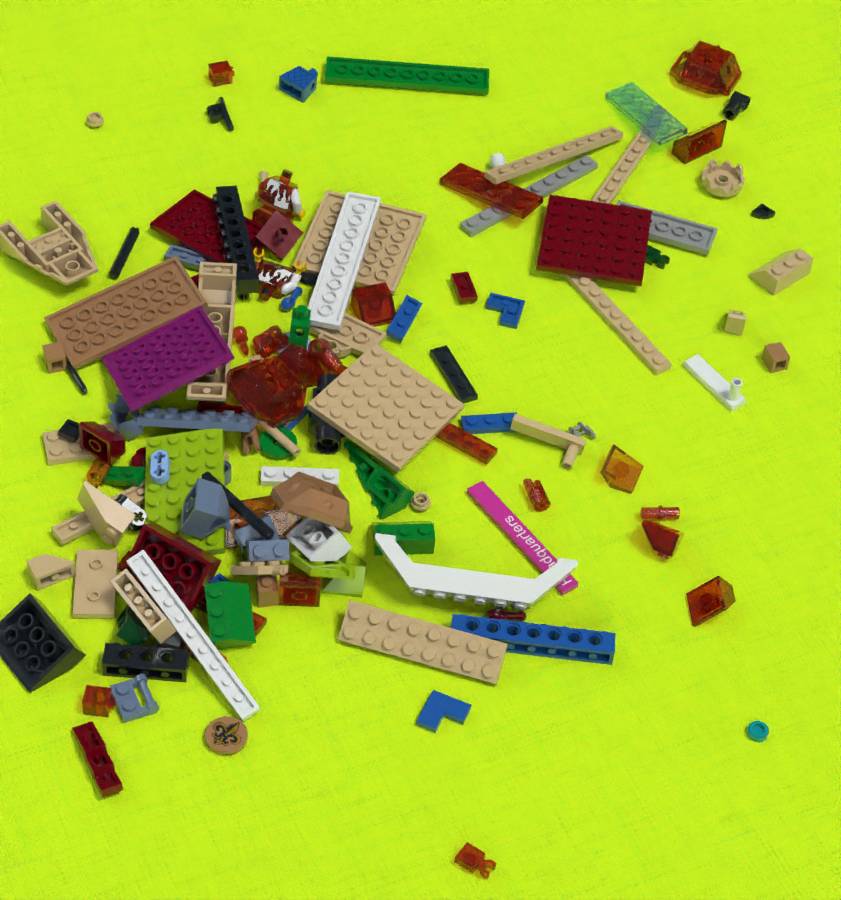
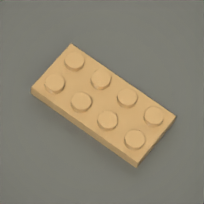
[43,422,126,466]

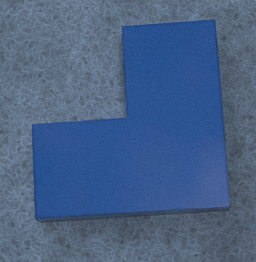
[486,293,525,329]
[416,690,472,733]

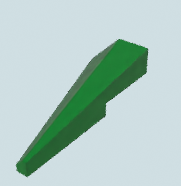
[344,440,415,519]

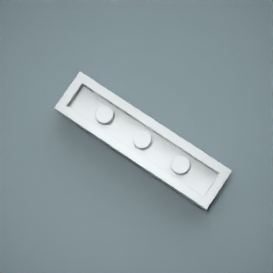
[261,466,339,488]

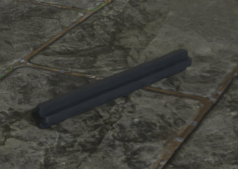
[201,471,275,540]

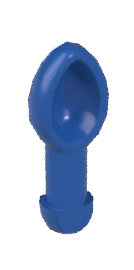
[281,287,303,311]

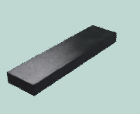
[430,345,478,404]

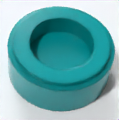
[747,721,769,742]

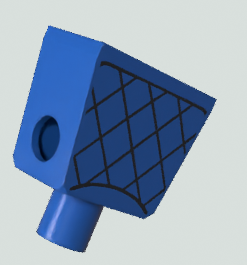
[279,66,318,103]

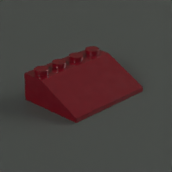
[123,522,221,613]

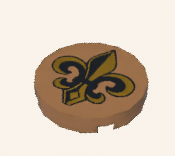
[205,716,248,756]

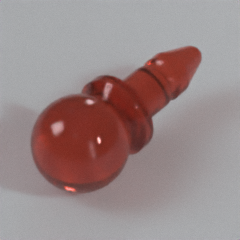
[233,326,249,356]

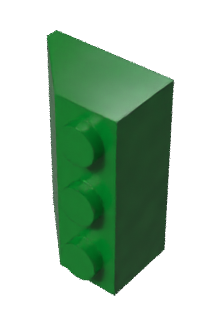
[372,521,435,556]
[204,581,256,650]

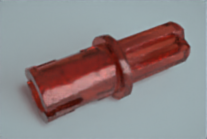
[640,505,680,521]

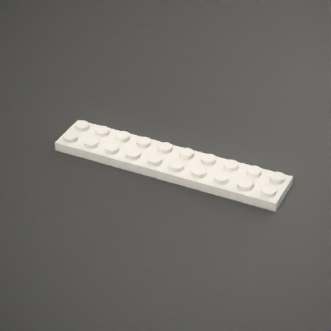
[307,191,381,330]

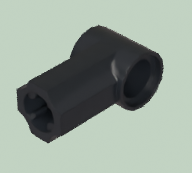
[723,91,751,120]

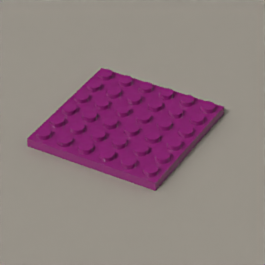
[101,306,235,412]

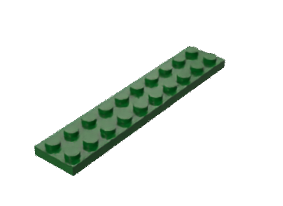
[325,56,489,94]

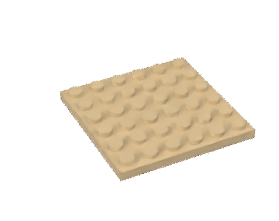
[292,190,427,296]
[307,343,465,472]

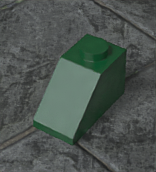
[116,604,149,645]

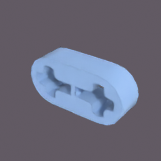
[150,450,170,485]

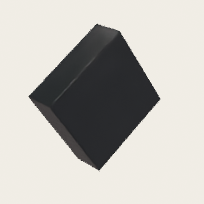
[58,419,80,442]

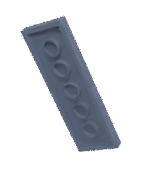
[137,406,259,432]

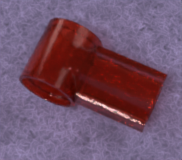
[308,338,343,374]

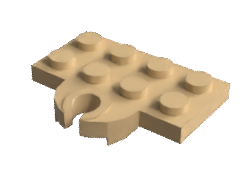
[309,313,387,358]

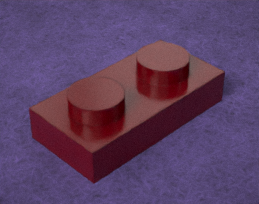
[450,271,478,304]

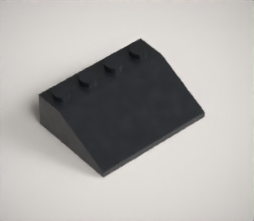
[0,593,86,693]

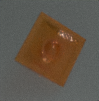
[600,444,644,494]

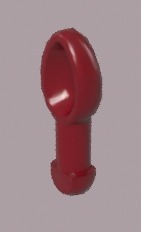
[487,608,527,622]

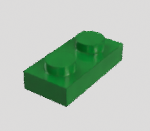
[104,466,146,486]

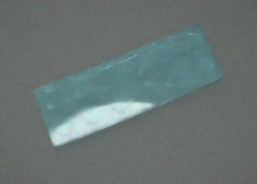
[605,82,688,145]

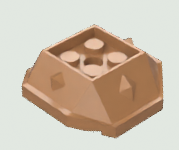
[270,471,353,534]

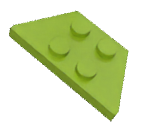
[289,550,355,580]

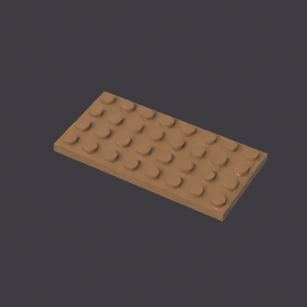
[44,256,208,370]

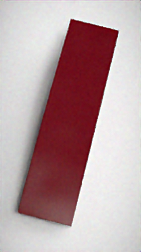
[72,721,123,797]

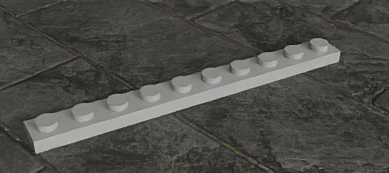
[460,155,598,237]

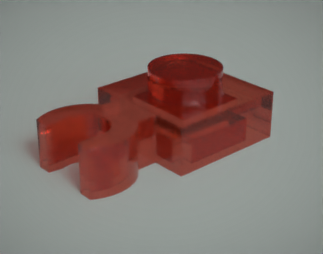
[454,842,496,879]

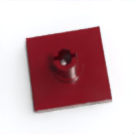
[254,210,304,260]

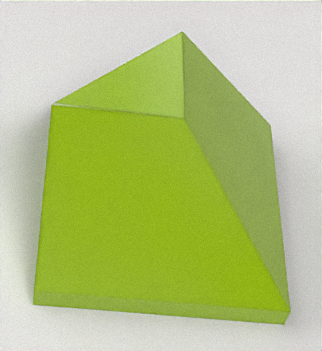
[322,550,367,598]

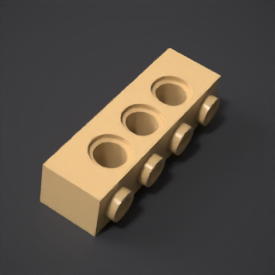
[110,569,177,644]

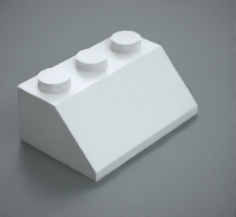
[285,517,352,561]

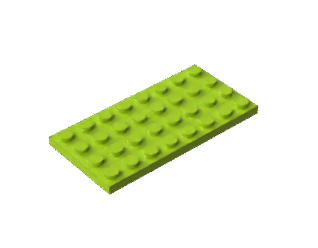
[145,429,225,555]

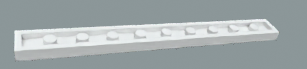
[126,550,260,722]

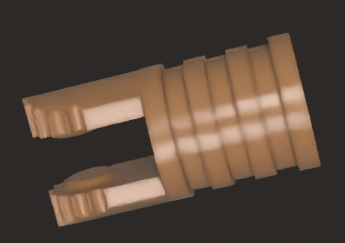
[241,425,261,455]

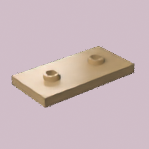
[73,550,118,618]

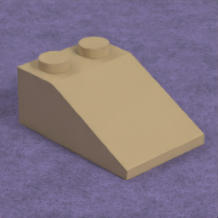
[77,481,136,547]

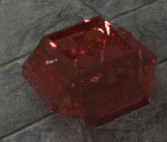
[670,41,742,96]
[226,356,307,428]

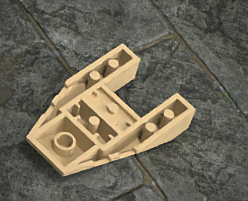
[0,201,98,286]

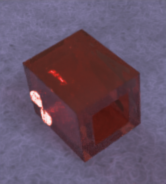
[208,60,235,87]

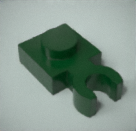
[645,244,670,269]

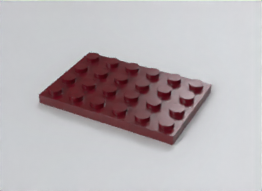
[150,189,266,263]

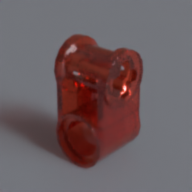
[252,325,289,359]

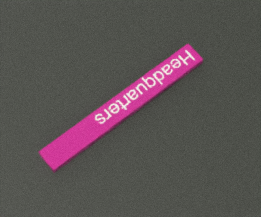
[467,481,578,596]

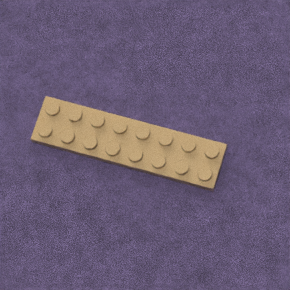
[338,600,508,684]

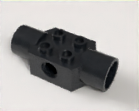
[308,374,345,455]

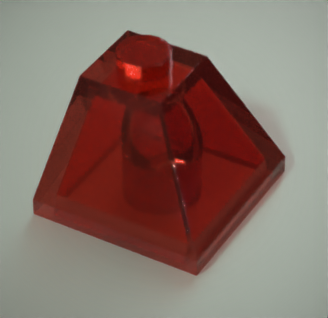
[641,520,684,559]
[686,575,736,627]

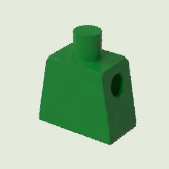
[288,305,311,352]

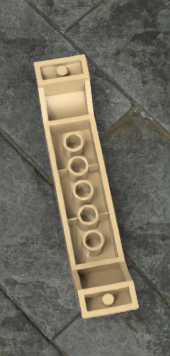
[187,262,237,401]

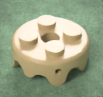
[702,159,745,197]

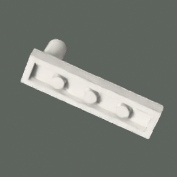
[683,354,746,411]

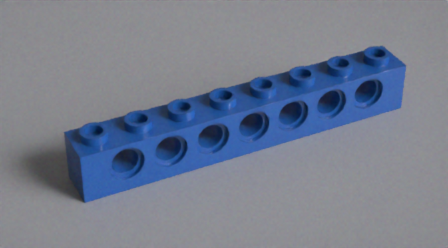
[451,614,616,665]

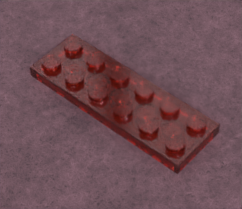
[439,163,543,219]

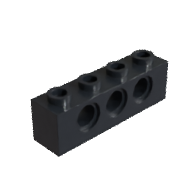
[102,643,189,683]

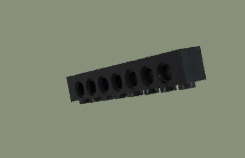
[213,185,259,294]

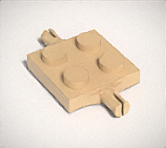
[231,561,288,576]

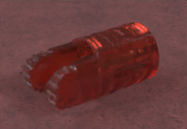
[523,479,551,512]

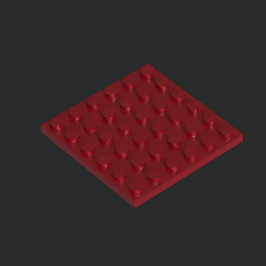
[536,194,652,286]

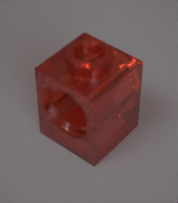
[82,685,115,717]

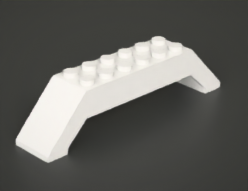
[375,533,578,610]

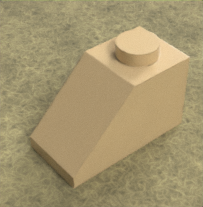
[27,554,75,591]

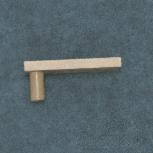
[510,414,587,469]

